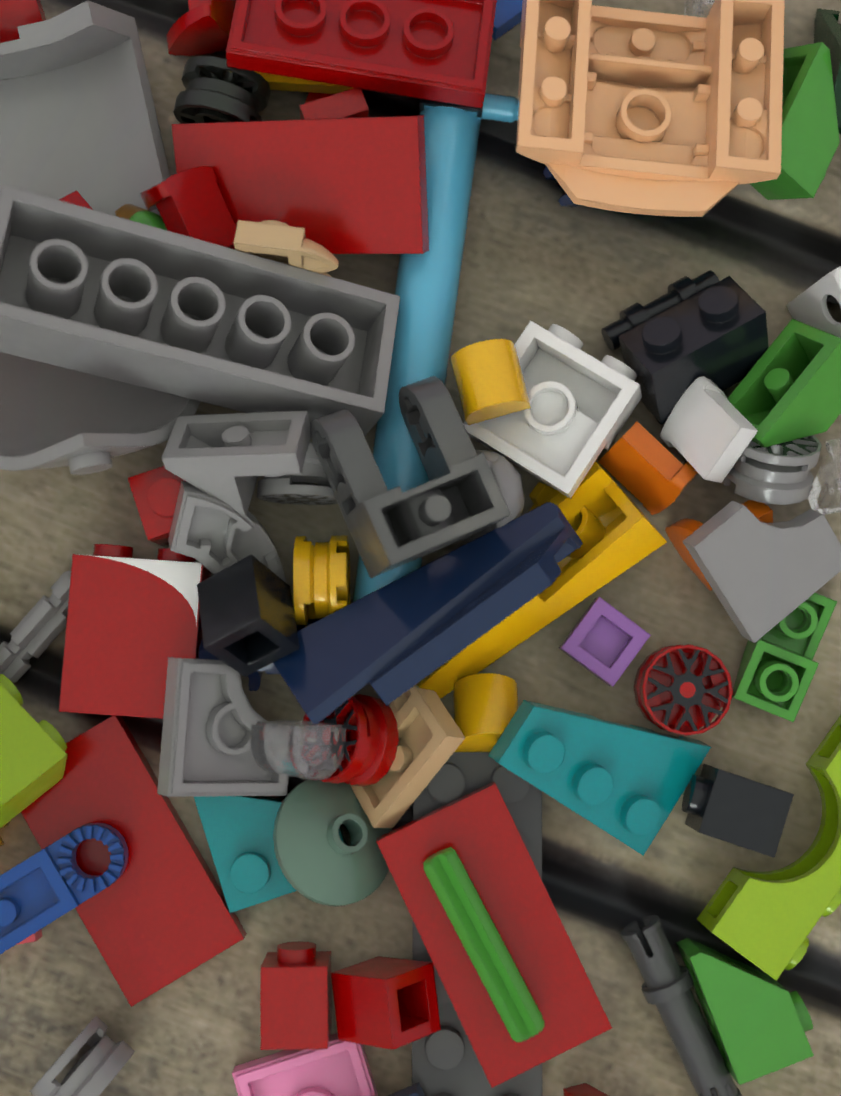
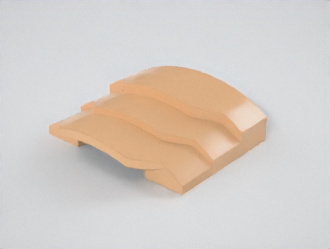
[516,0,785,217]

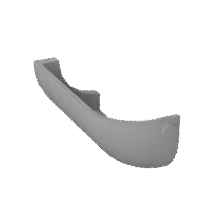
[0,0,201,475]

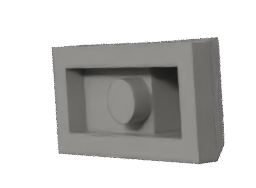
[162,411,311,515]

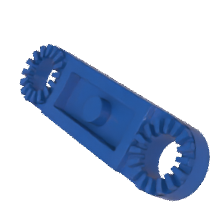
[0,823,128,954]

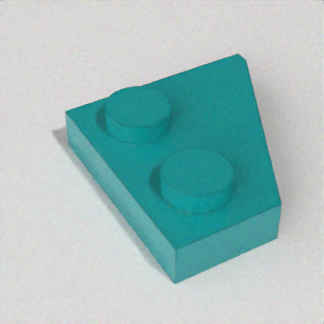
[193,796,347,913]

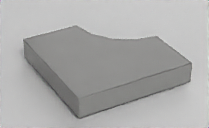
[682,500,841,643]
[157,657,292,797]

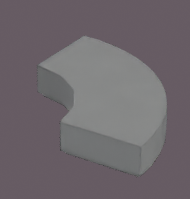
[168,481,286,582]

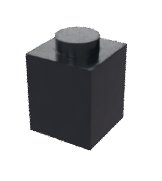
[197,554,300,677]
[682,764,794,858]

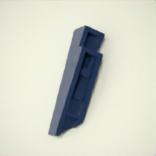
[273,502,583,726]

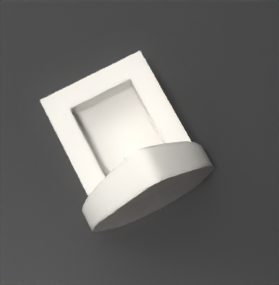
[660,376,758,483]

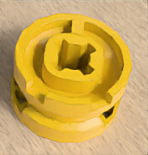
[293,535,350,625]

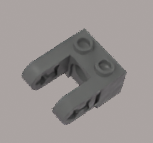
[310,376,511,579]

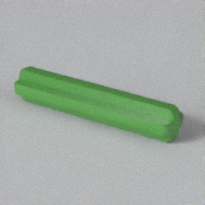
[423,847,545,1042]

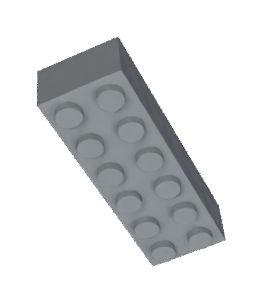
[0,184,400,436]

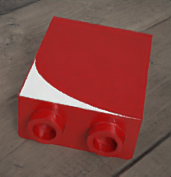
[59,544,212,719]

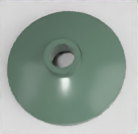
[273,777,393,906]

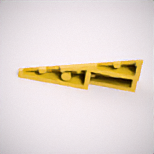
[416,460,667,699]

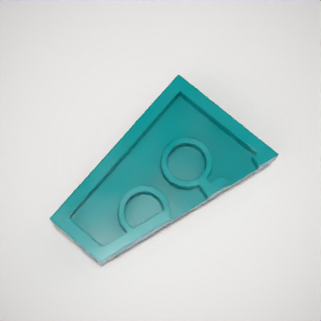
[488,700,711,856]

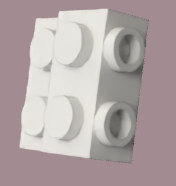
[463,320,642,499]

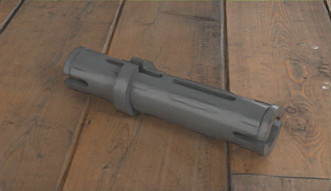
[620,915,742,1096]

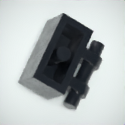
[601,270,769,425]

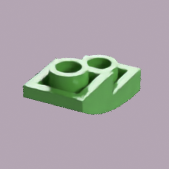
[732,593,837,722]

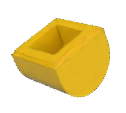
[451,339,531,425]
[453,673,518,752]

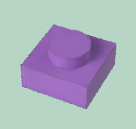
[559,597,651,687]

